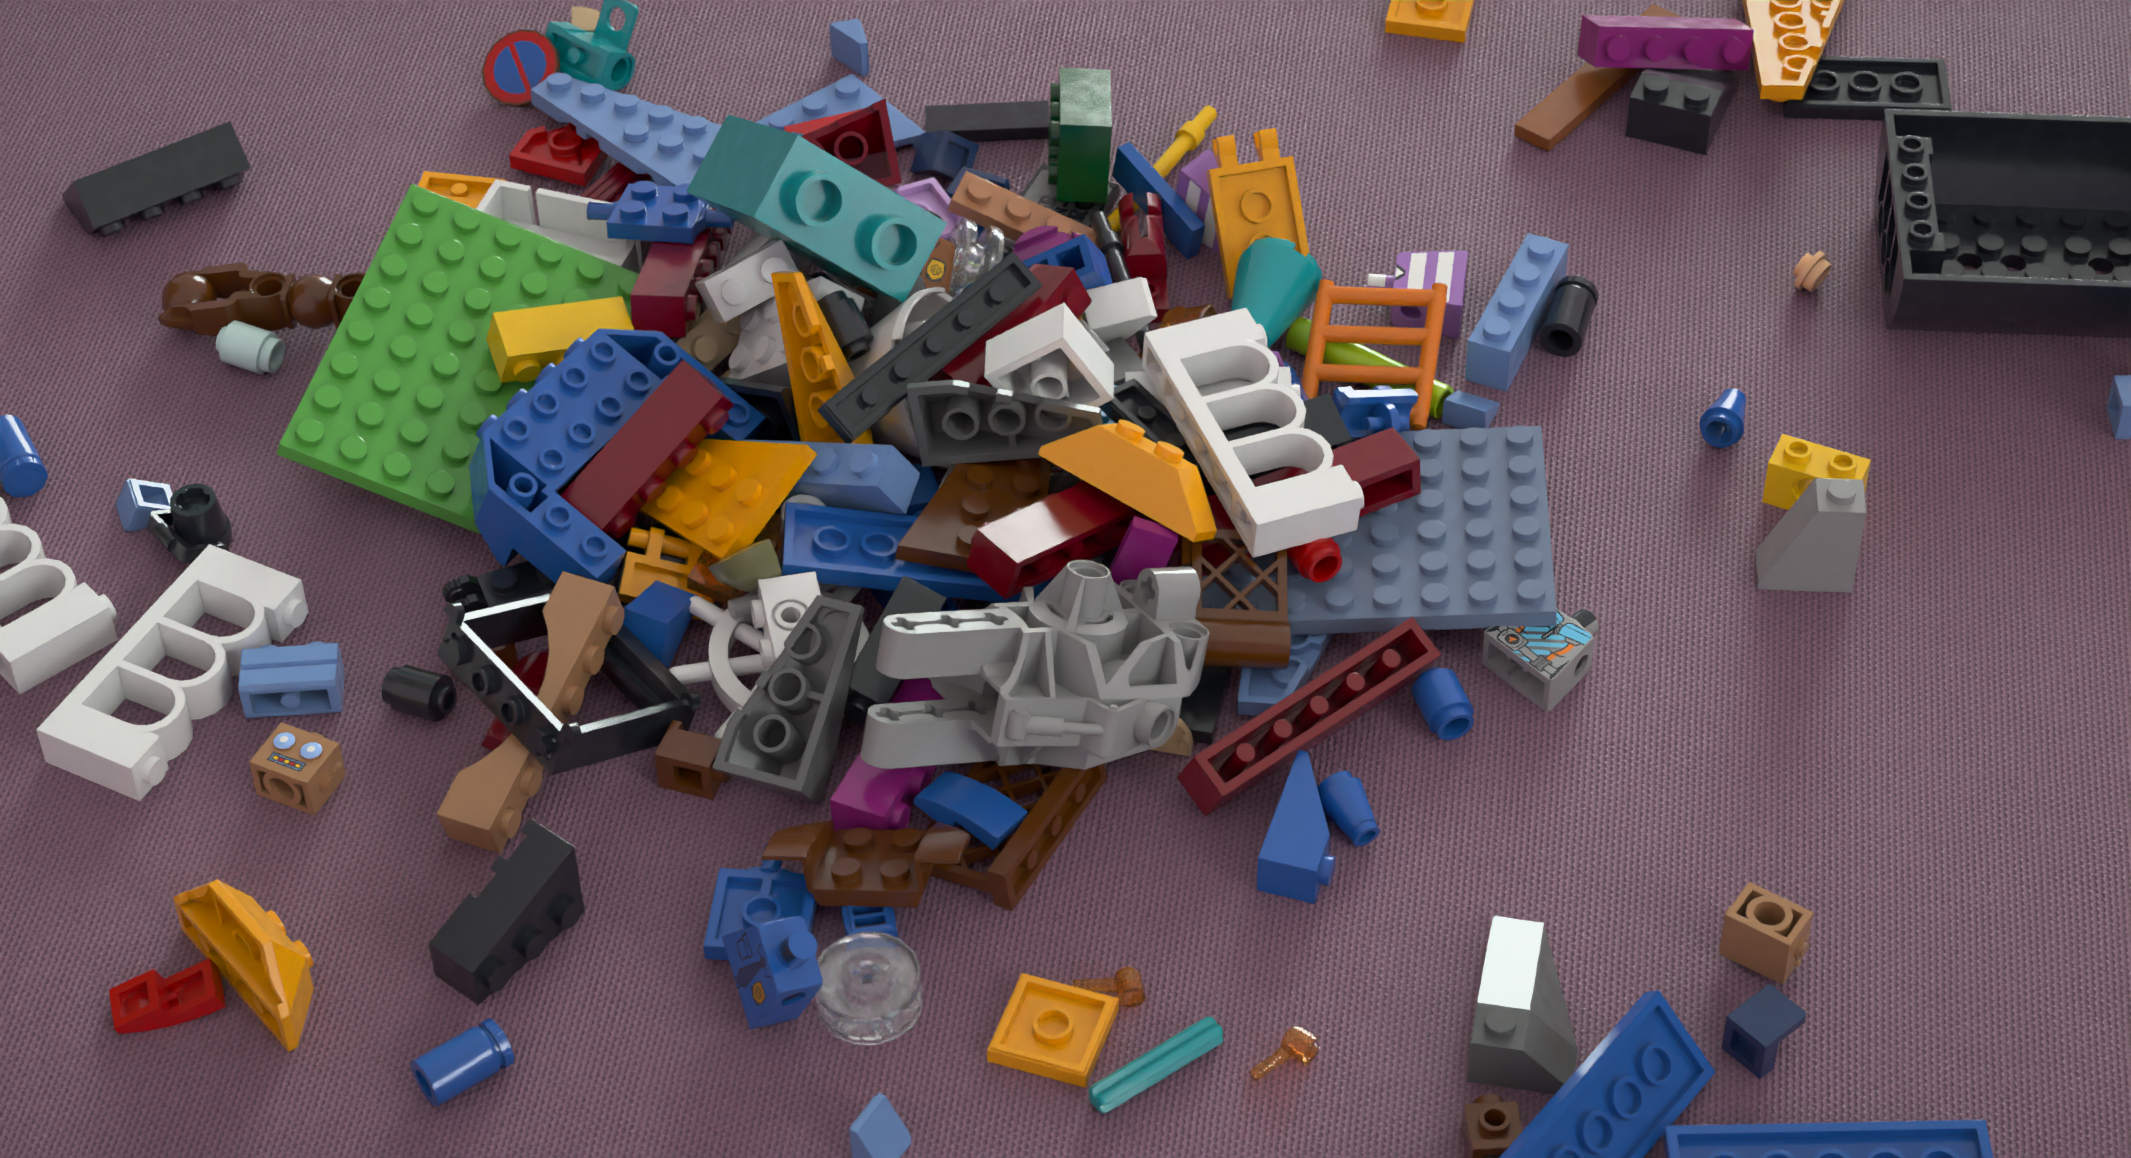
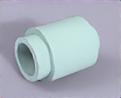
[216,320,286,375]

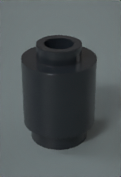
[817,290,874,362]
[381,665,457,722]

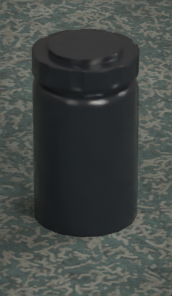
[1539,275,1599,357]

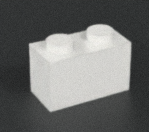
[695,240,799,323]

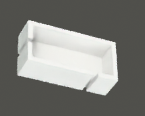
[476,179,653,274]

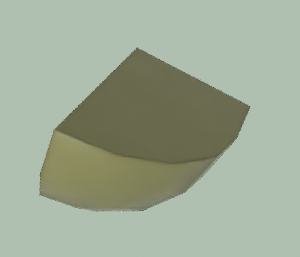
[707,539,781,593]

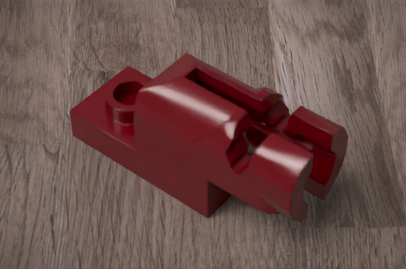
[1118,192,1170,323]

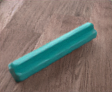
[1088,1016,1223,1114]

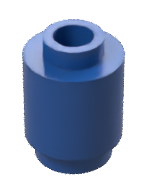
[1411,667,1474,740]

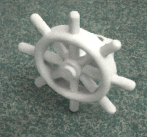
[669,571,869,739]

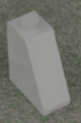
[1755,478,1867,593]

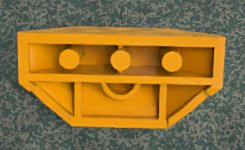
[1038,420,1217,542]
[173,880,314,1052]

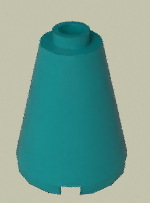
[1230,237,1322,348]

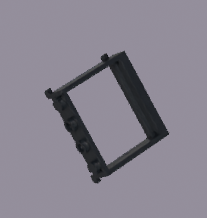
[437,574,701,775]

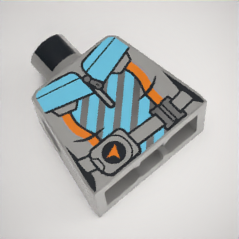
[1481,608,1599,713]

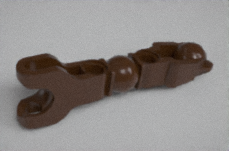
[158,263,366,337]

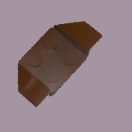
[762,820,970,908]

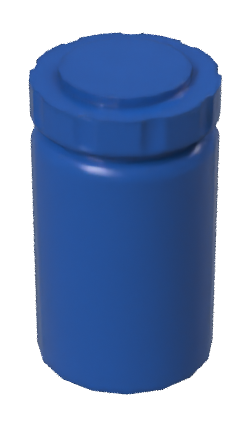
[0,415,48,498]
[410,1018,515,1107]

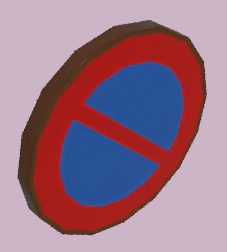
[482,29,560,108]

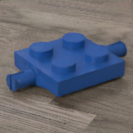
[586,181,735,244]
[703,844,817,960]

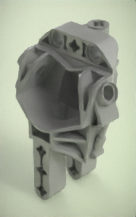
[860,560,1210,770]

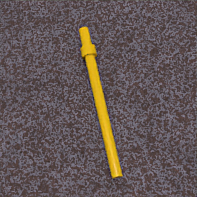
[1108,105,1218,232]

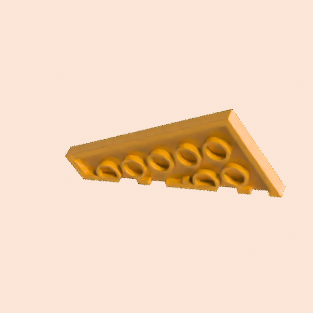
[1742,0,1845,102]
[579,439,817,560]

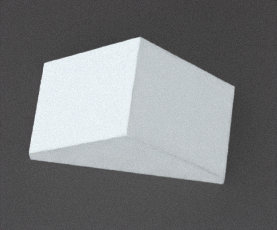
[1081,277,1157,344]

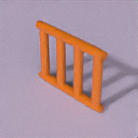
[1301,279,1448,431]

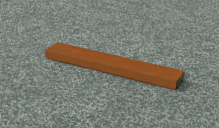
[1514,4,1682,152]

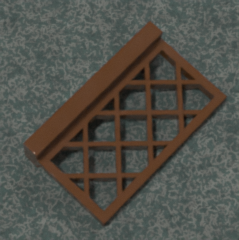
[926,761,1107,911]

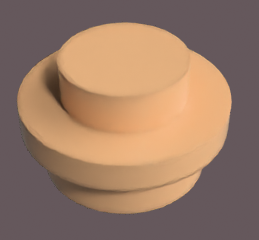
[1792,251,1832,293]

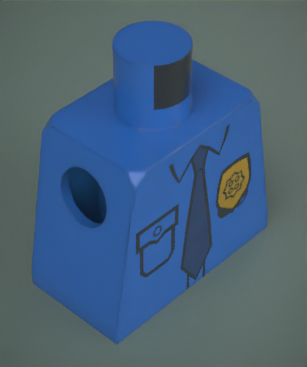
[722,915,823,1030]

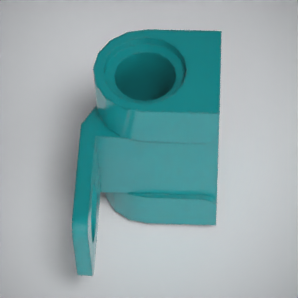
[545,0,639,91]

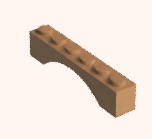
[436,571,624,854]

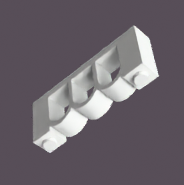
[1142,308,1364,557]
[0,497,118,695]
[36,544,309,801]

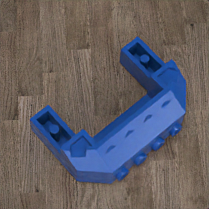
[469,328,766,584]

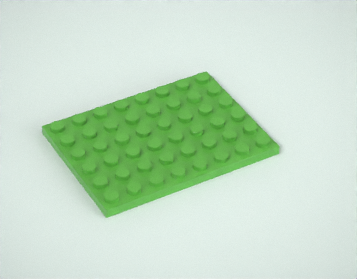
[277,184,639,534]

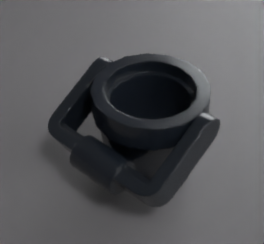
[147,483,233,563]

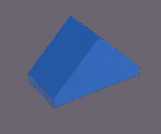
[623,580,698,669]

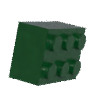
[1048,68,1112,203]

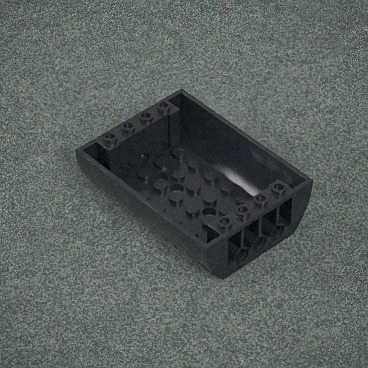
[1874,109,2131,338]

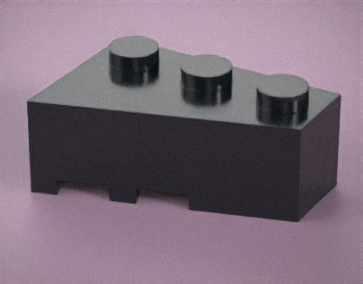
[428,818,585,1005]

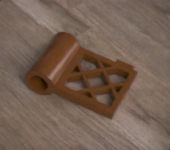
[1181,529,1291,670]

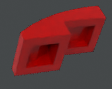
[109,958,226,1034]

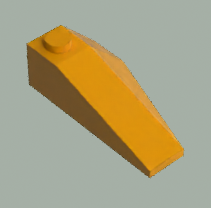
[771,271,873,444]

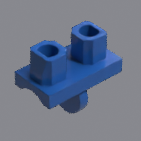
[1332,385,1419,438]

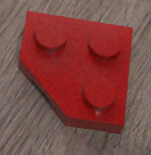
[509,122,609,187]

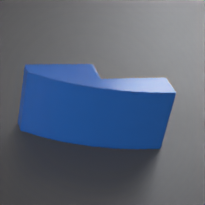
[913,771,1027,850]

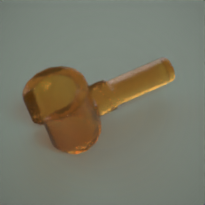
[1072,966,1146,1007]
[1248,1026,1319,1082]

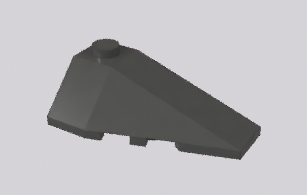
[907,380,1103,467]
[712,595,865,805]
[1467,916,1578,1095]

